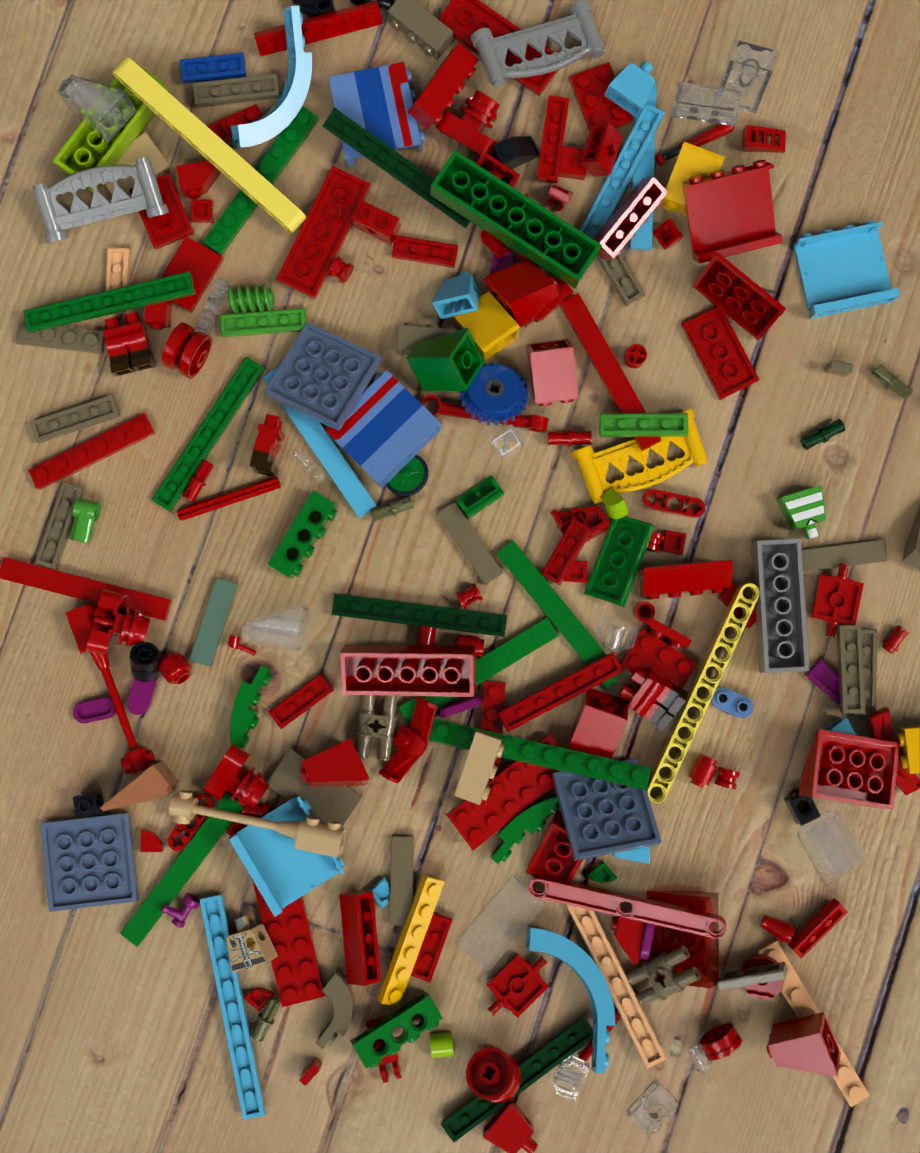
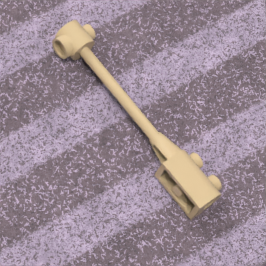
[169,790,346,858]

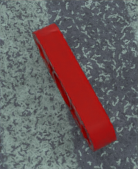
[642,489,705,518]
[168,793,214,851]

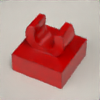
[548,184,573,211]

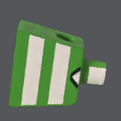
[776,485,826,540]

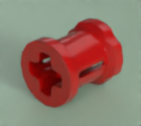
[455,583,483,610]

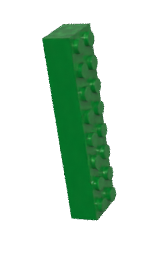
[430,150,602,289]

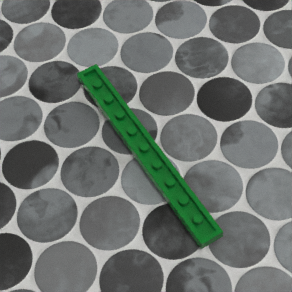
[429,719,651,791]

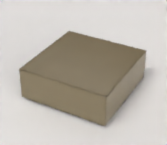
[825,360,853,377]

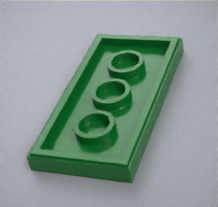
[584,516,655,607]

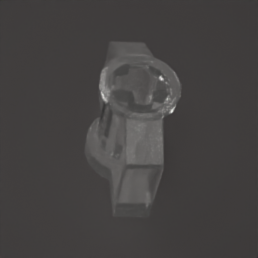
[595,617,639,652]
[553,1056,590,1101]

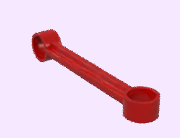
[420,395,549,433]

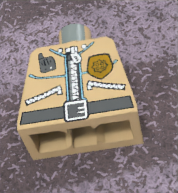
[227,915,278,973]

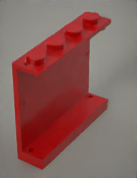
[682,160,782,264]

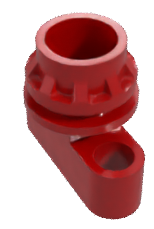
[435,90,500,156]
[85,589,150,655]
[203,744,270,809]

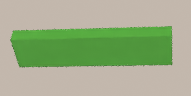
[220,308,307,338]
[599,413,688,437]

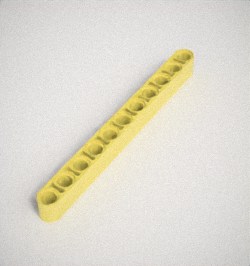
[112,56,306,234]
[647,583,760,803]

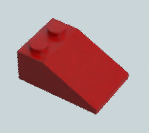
[526,810,583,882]

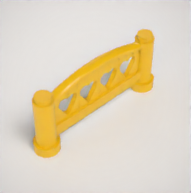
[571,409,708,504]

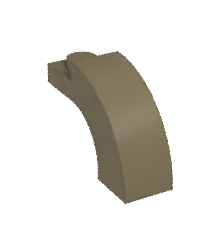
[316,968,354,1049]

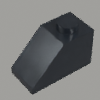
[493,136,540,169]

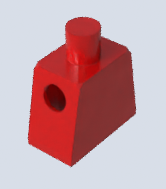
[483,1099,538,1153]

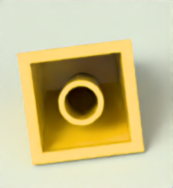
[660,142,725,217]
[454,291,520,362]
[897,725,920,774]

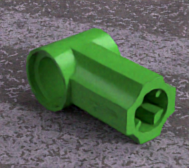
[69,498,101,543]

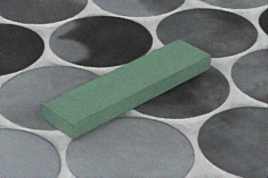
[190,577,238,667]

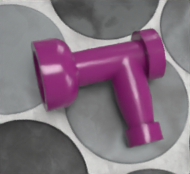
[160,893,200,928]

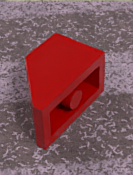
[176,160,221,199]
[610,916,645,965]

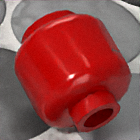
[158,652,191,685]

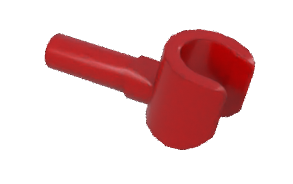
[228,635,257,656]

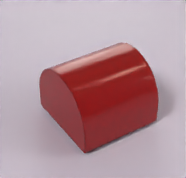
[653,219,684,250]

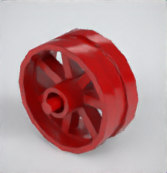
[699,1023,742,1061]

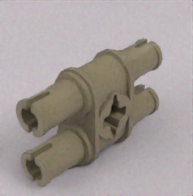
[355,695,398,761]
[626,946,701,1006]

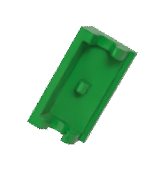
[455,476,505,519]

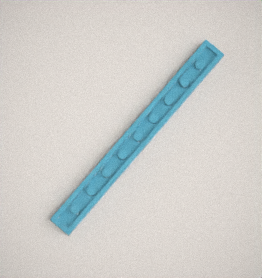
[199,893,266,1120]

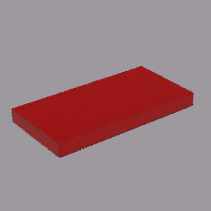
[681,306,759,400]

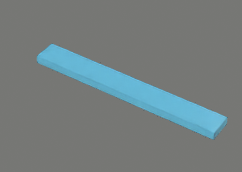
[630,82,657,251]
[580,103,665,239]
[263,366,377,519]

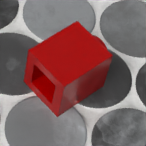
[144,301,172,331]

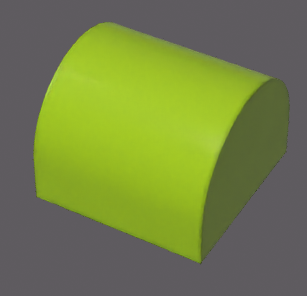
[602,489,628,519]
[430,1032,454,1058]

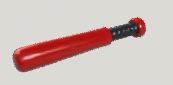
[655,120,734,166]

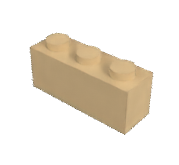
[454,730,505,805]

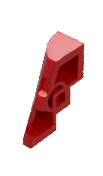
[551,506,610,543]

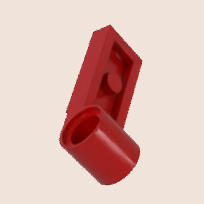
[207,104,263,145]
[633,602,692,650]

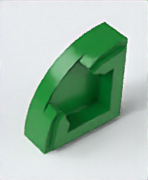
[586,860,618,883]

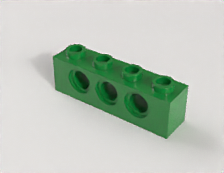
[268,490,338,579]
[350,992,443,1069]

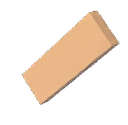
[105,247,131,313]

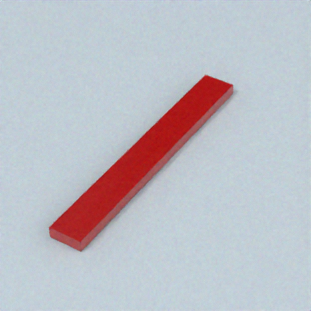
[560,293,662,452]
[0,557,172,621]

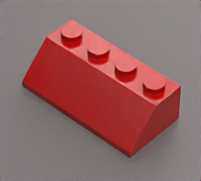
[638,560,733,600]

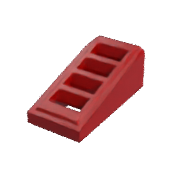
[742,125,786,153]

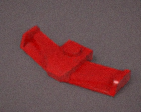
[378,696,437,784]
[869,707,920,795]

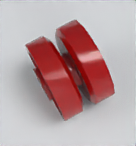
[161,322,212,379]
[466,1047,522,1103]

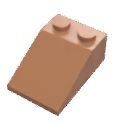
[100,761,179,811]

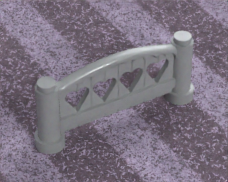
[470,0,605,88]
[33,156,169,243]

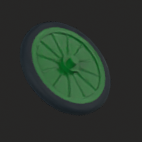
[386,455,429,496]

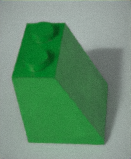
[407,328,485,391]

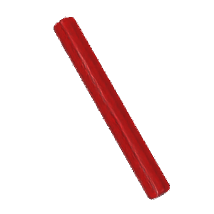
[177,477,281,521]

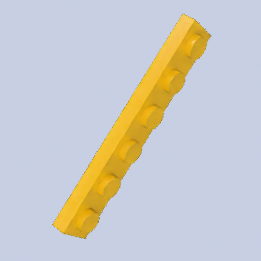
[377,874,445,1007]

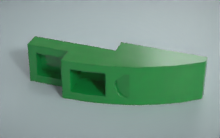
[230,665,272,749]
[491,795,559,864]

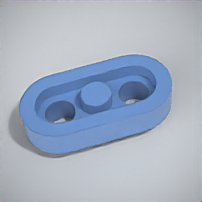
[710,687,753,718]

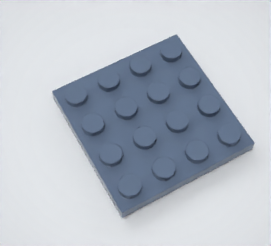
[263,322,382,431]
[552,758,662,861]
[40,812,139,912]

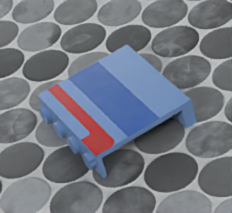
[329,62,425,167]
[325,370,443,489]

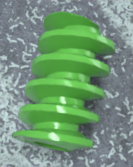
[228,283,274,313]

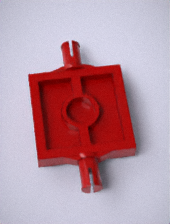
[810,563,864,637]
[486,953,549,1018]

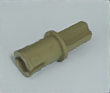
[871,364,913,400]
[370,496,414,521]
[250,997,281,1042]

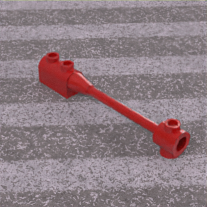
[65,604,156,775]

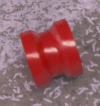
[328,256,354,284]
[624,344,647,369]
[646,531,665,553]
[714,767,740,790]

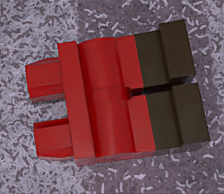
[103,312,157,377]
[249,414,285,477]
[619,668,688,732]

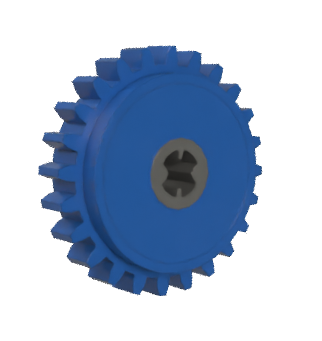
[460,361,529,426]

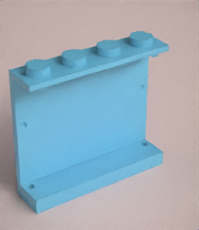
[793,220,900,319]
[229,795,345,917]

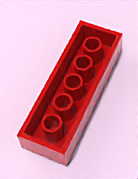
[340,645,476,697]

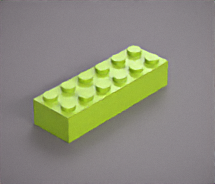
[53,62,169,194]

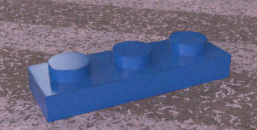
[180,53,247,84]

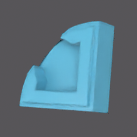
[369,876,390,909]

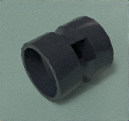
[130,642,159,682]

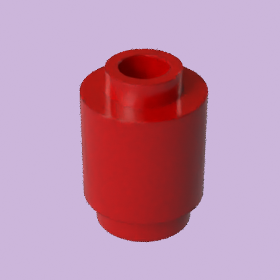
[453,635,485,658]
[688,754,717,788]

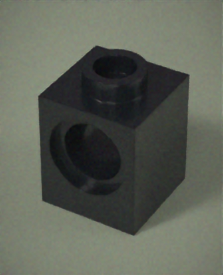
[784,789,821,826]
[73,790,105,819]

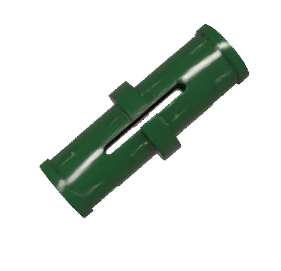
[800,419,845,450]

